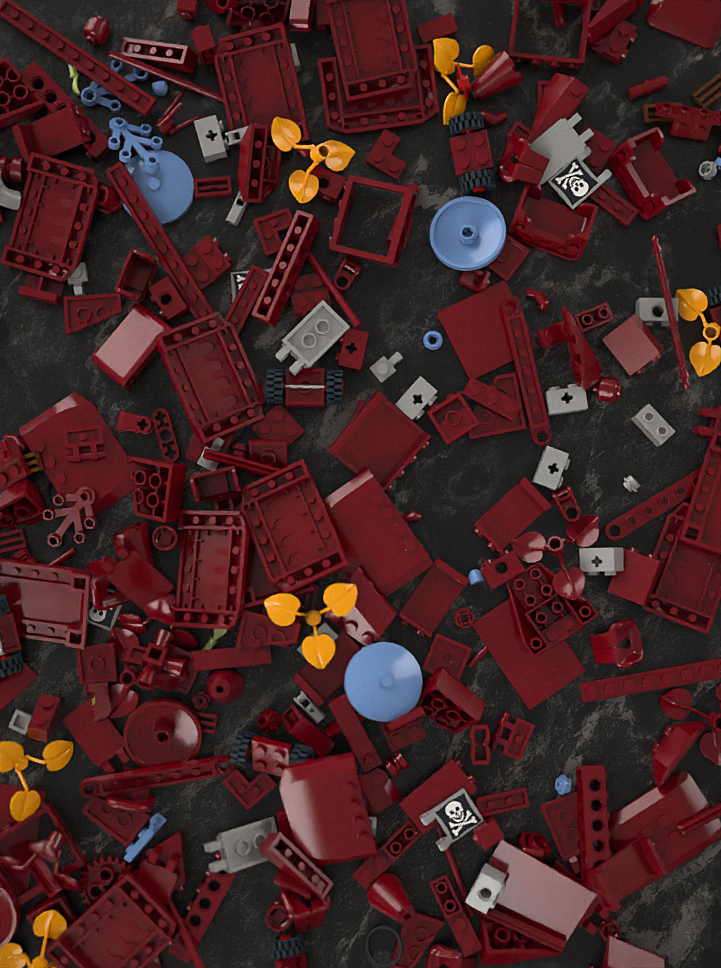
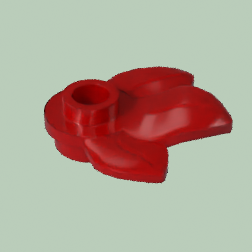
[456,62,471,100]

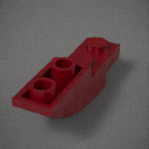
[536,302,614,349]
[351,820,422,889]
[429,875,483,958]

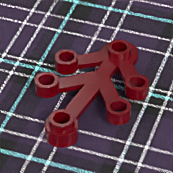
[42,486,97,548]

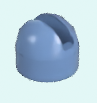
[152,81,168,96]
[468,569,485,585]

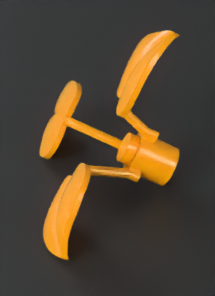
[433,38,495,125]
[271,116,355,204]
[675,289,721,376]
[264,583,357,669]
[0,740,74,821]
[0,910,67,968]

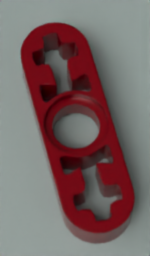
[152,408,181,462]

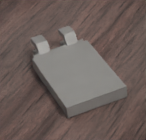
[516,113,594,186]
[275,300,350,376]
[204,817,278,873]

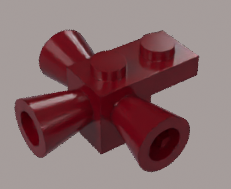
[124,629,186,690]

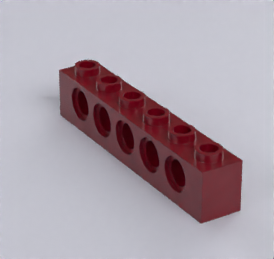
[21,61,113,163]
[252,210,320,328]
[576,765,612,888]
[168,850,238,963]

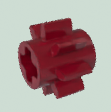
[257,709,282,734]

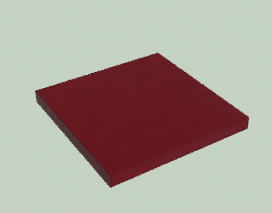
[436,280,539,379]

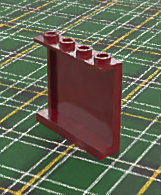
[327,390,431,493]

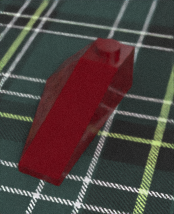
[527,73,590,144]
[0,478,50,529]
[479,917,562,965]

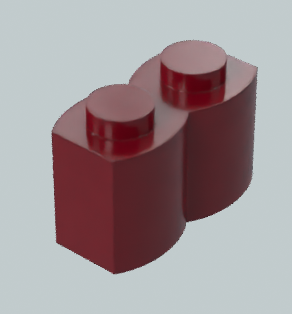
[469,722,490,765]

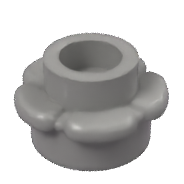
[699,161,717,180]
[623,475,640,492]

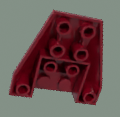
[506,562,599,658]

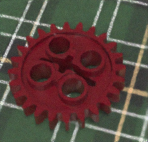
[79,853,139,909]

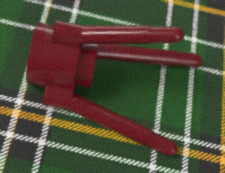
[155,91,200,135]

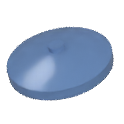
[123,150,195,226]
[430,196,506,271]
[344,642,422,722]

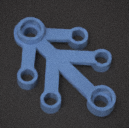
[80,59,149,113]
[108,118,163,174]

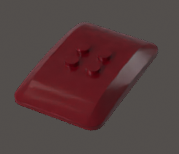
[646,0,721,49]
[592,771,721,893]

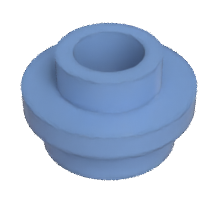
[423,331,442,350]
[555,775,571,795]

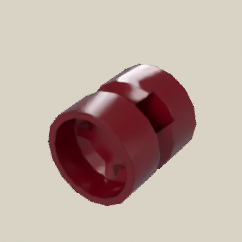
[0,157,27,182]
[152,526,181,551]
[266,899,291,932]

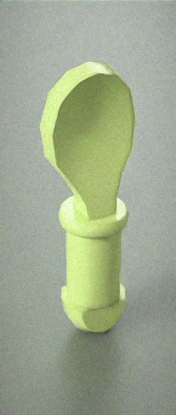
[68,64,81,96]
[202,629,227,650]

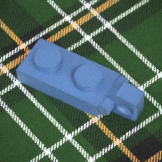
[124,812,167,863]

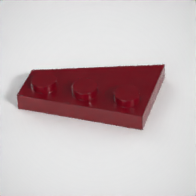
[391,911,445,968]

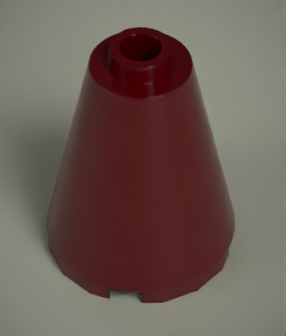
[469,49,524,100]
[111,521,155,567]
[205,667,244,704]
[367,873,415,924]

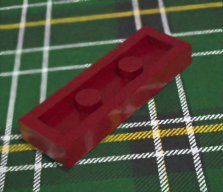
[462,377,522,421]

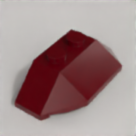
[238,123,282,203]
[650,720,707,787]

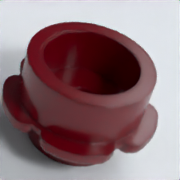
[192,691,211,710]

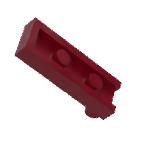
[474,786,530,817]

